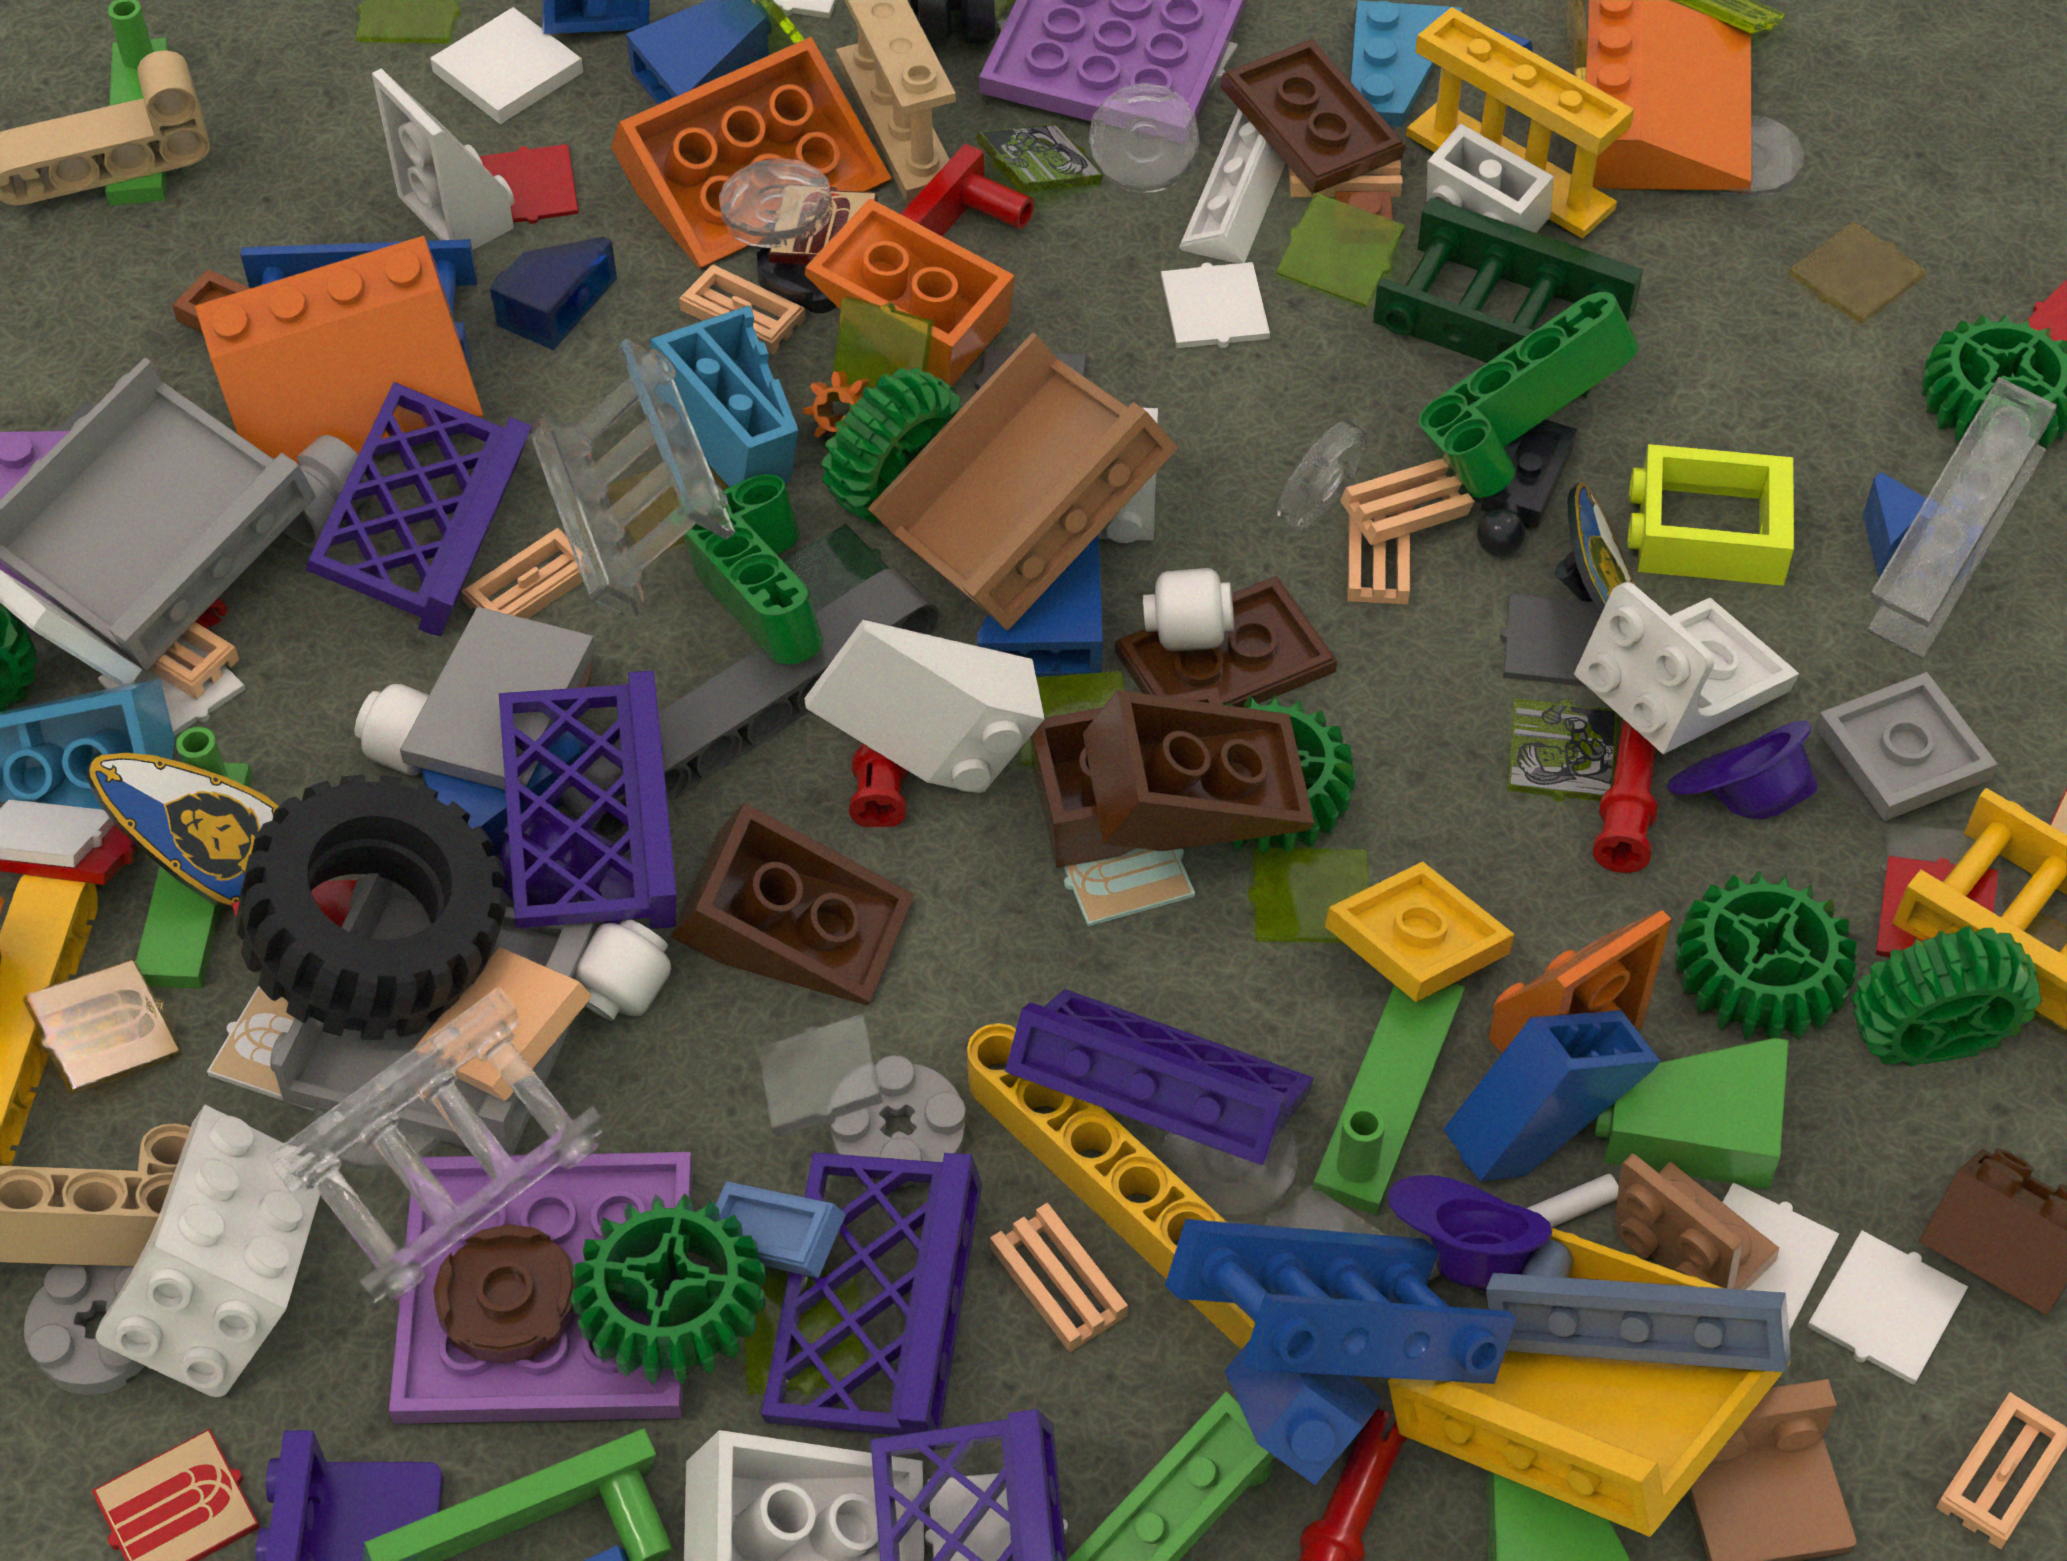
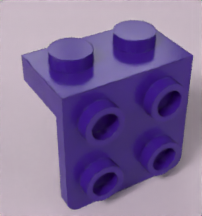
[256,1430,444,1561]

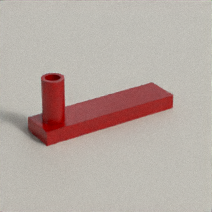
[843,143,1035,322]

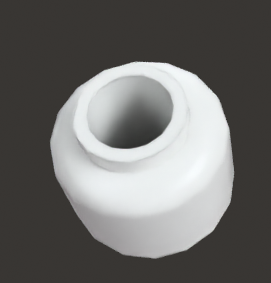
[1143,568,1234,652]
[354,684,429,776]
[574,919,671,1021]

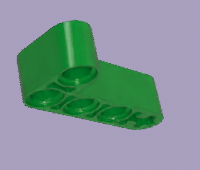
[1418,292,1639,498]
[678,474,824,665]

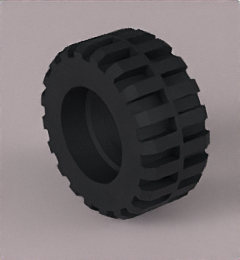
[236,774,507,1040]

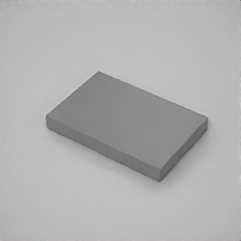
[400,606,596,790]

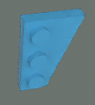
[1351,0,1463,127]

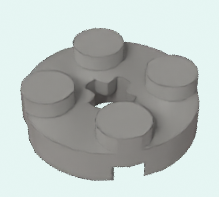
[829,1055,966,1189]
[24,1264,150,1395]

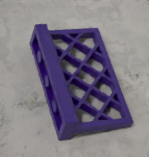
[306,382,532,636]
[499,670,676,929]
[1005,989,1314,1166]
[761,1152,982,1435]
[870,1409,1067,1561]

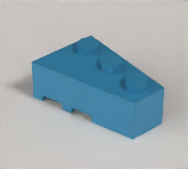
[645,305,799,487]

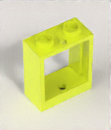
[1627,444,1794,586]

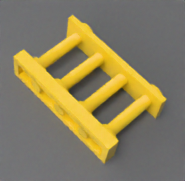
[1406,7,1634,239]
[1892,788,2067,1030]

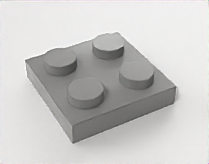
[1815,672,1998,821]

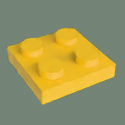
[1325,861,1515,1002]

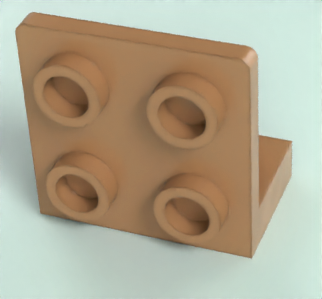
[1614,1154,1779,1290]
[1688,1379,1857,1561]

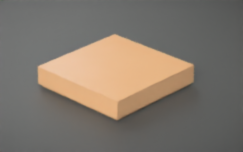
[413,947,592,1101]

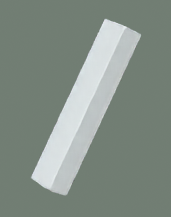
[1179,108,1286,263]

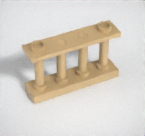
[836,0,956,204]

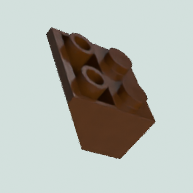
[1919,1148,2067,1316]

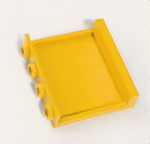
[1388,1228,1791,1537]

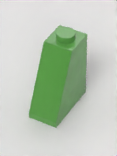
[1594,1038,1789,1190]
[1486,1471,1631,1561]

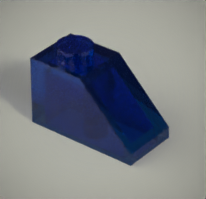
[490,237,617,351]

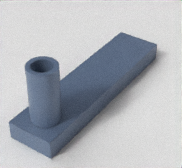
[1486,1240,1791,1372]

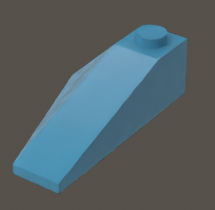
[0,679,175,810]

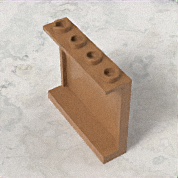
[868,332,1178,631]

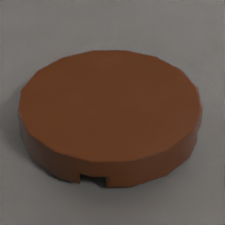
[433,1224,577,1364]

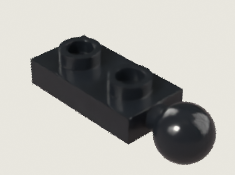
[1477,419,1577,557]

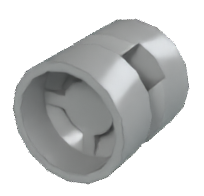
[282,435,370,548]

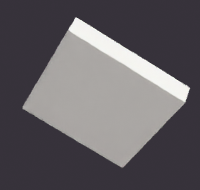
[430,7,584,124]
[0,570,142,686]

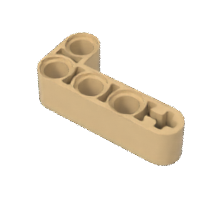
[0,50,210,205]
[0,1123,191,1266]

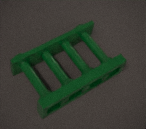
[1373,197,1644,398]

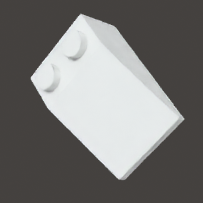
[372,68,514,250]
[804,620,1045,793]
[684,1430,924,1561]

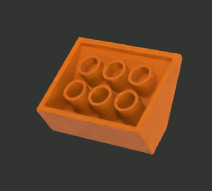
[1586,0,1751,190]
[611,36,892,270]
[195,236,485,466]

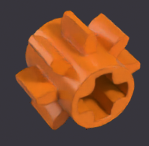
[803,371,870,438]

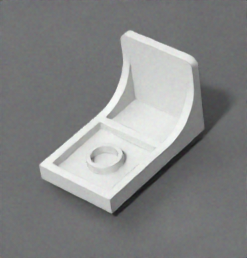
[1574,582,1800,754]
[96,1104,329,1397]

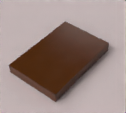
[1220,39,1406,194]
[1115,576,1337,707]

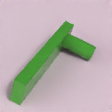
[105,0,170,206]
[135,727,253,989]
[1312,983,1465,1216]
[1067,1391,1275,1561]
[362,1428,674,1561]

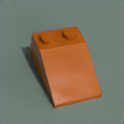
[805,198,1015,387]
[1488,910,1671,1053]

